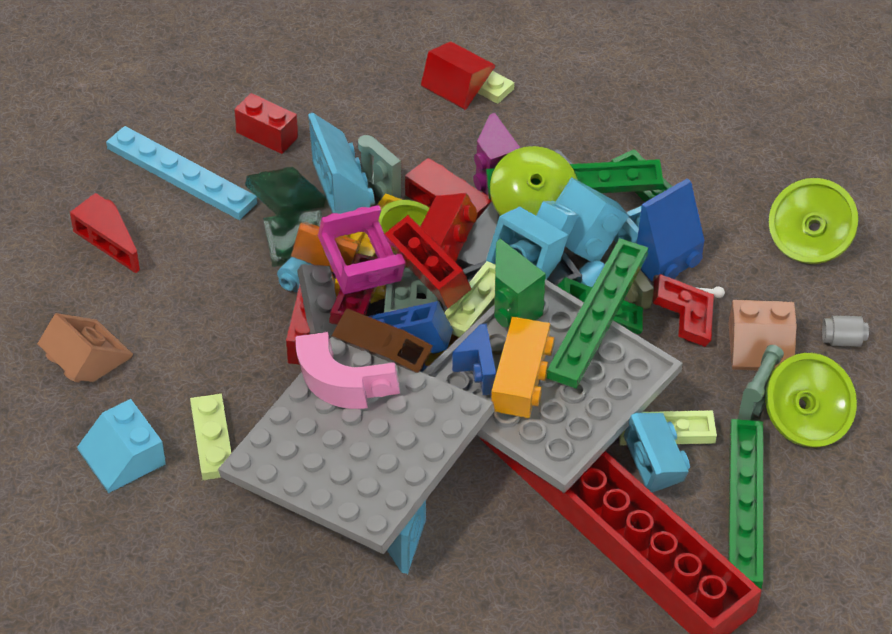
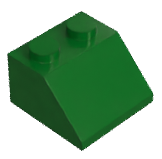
[494,239,546,329]

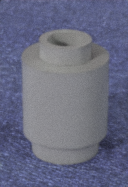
[822,315,869,347]

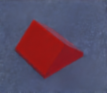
[421,41,495,110]

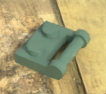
[358,135,401,199]
[738,345,784,420]

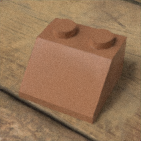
[728,300,797,371]
[37,313,133,383]

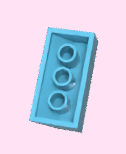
[308,113,375,214]

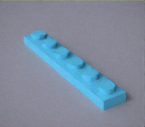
[106,126,257,220]

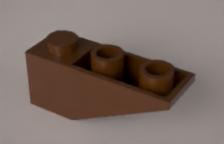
[331,309,433,373]

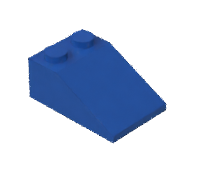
[637,179,705,281]

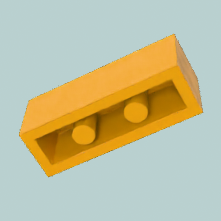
[491,316,555,418]

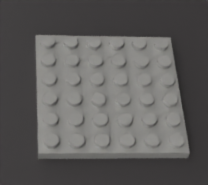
[422,279,683,493]
[218,337,495,554]

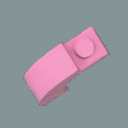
[296,332,400,409]

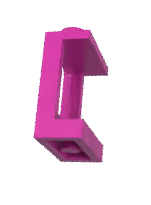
[318,205,406,294]

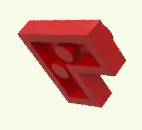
[653,274,714,347]

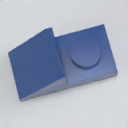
[452,323,496,395]

